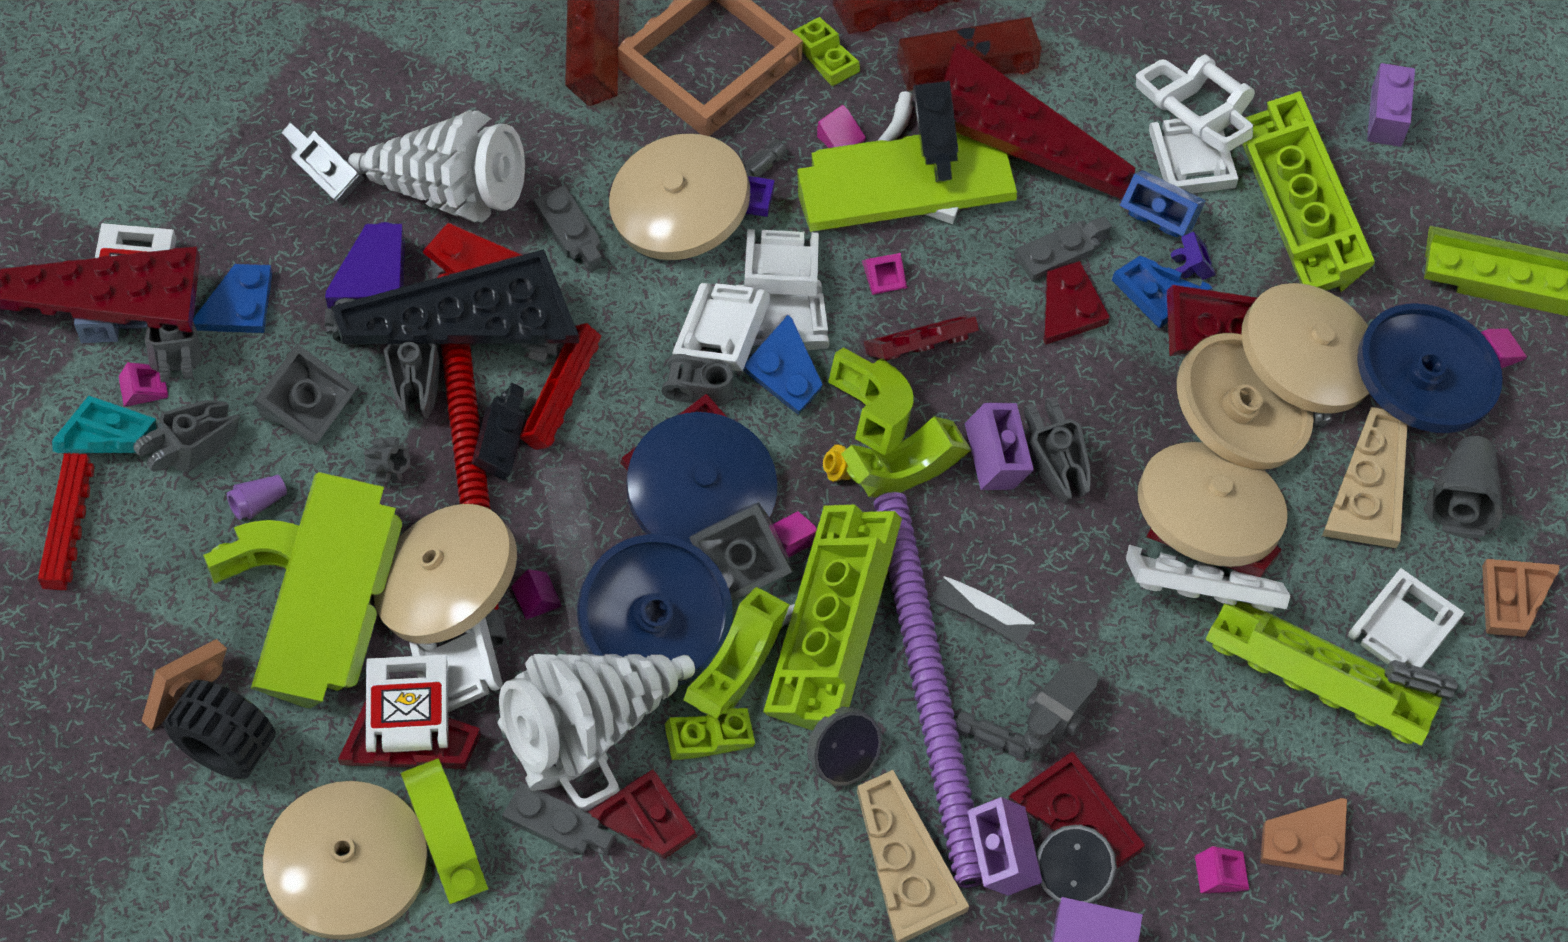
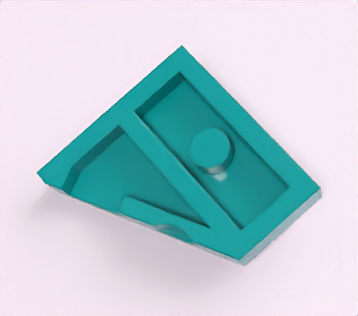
[52,395,157,453]

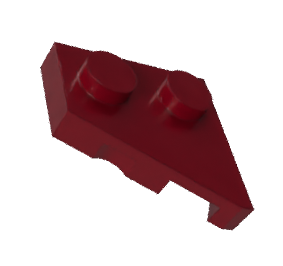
[1043,261,1110,345]
[588,769,698,859]

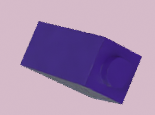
[325,222,405,309]

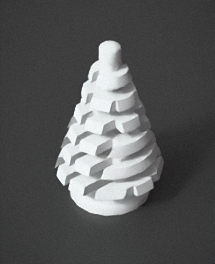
[348,110,525,222]
[499,654,695,777]

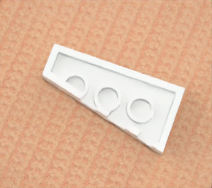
[1126,545,1290,611]

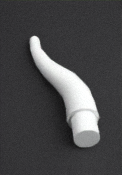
[878,92,913,141]

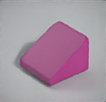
[817,105,866,148]
[862,253,907,295]
[1481,328,1527,369]
[119,362,168,406]
[773,511,817,557]
[1195,846,1249,893]

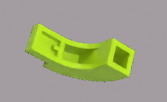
[828,347,913,456]
[841,416,971,498]
[203,520,299,584]
[684,587,790,719]
[400,759,488,904]

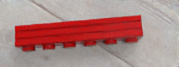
[520,323,602,450]
[38,453,95,590]

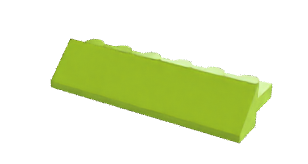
[1235,91,1375,292]
[1424,226,1568,316]
[763,505,902,730]
[1205,601,1442,746]

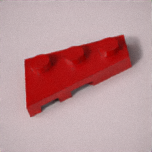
[423,223,521,274]

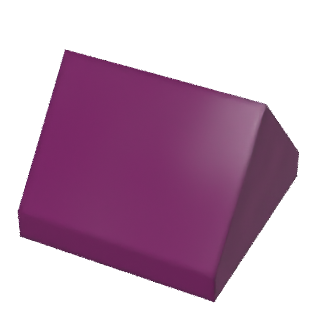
[511,569,562,620]

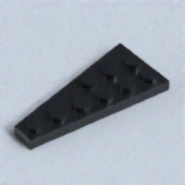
[331,249,579,344]

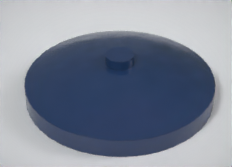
[1357,303,1503,433]
[626,412,777,544]
[577,534,733,687]

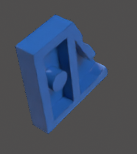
[1112,255,1212,328]
[193,264,273,333]
[743,315,823,415]

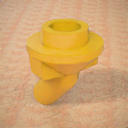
[823,444,851,482]

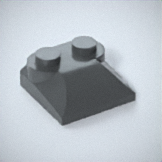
[252,344,358,446]
[689,502,793,601]

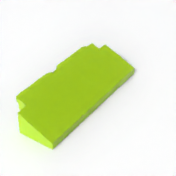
[797,133,1017,232]
[251,472,402,709]

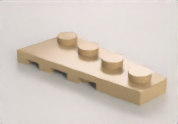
[1322,407,1407,548]
[857,770,969,942]

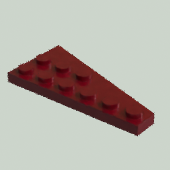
[943,42,1136,200]
[0,246,200,332]

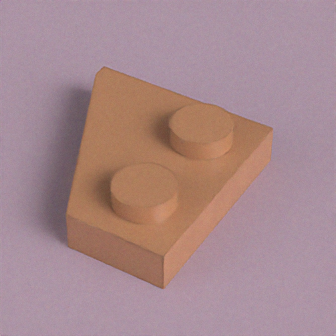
[1482,559,1560,637]
[142,639,227,731]
[1260,798,1347,875]

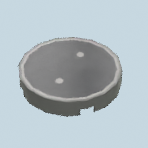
[807,707,882,786]
[1037,825,1118,904]

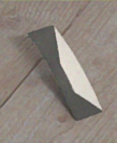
[930,576,1035,646]

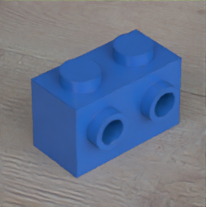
[1120,170,1206,237]

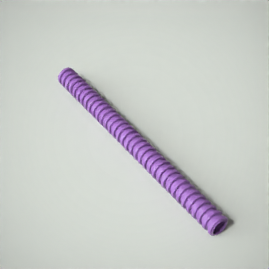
[874,492,983,888]

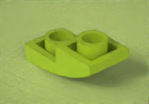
[792,17,860,86]
[664,708,755,760]

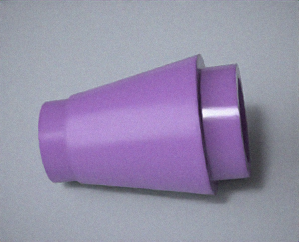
[227,474,287,520]

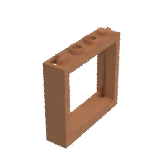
[618,0,803,136]

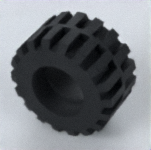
[163,680,276,779]

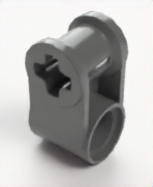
[661,354,734,406]

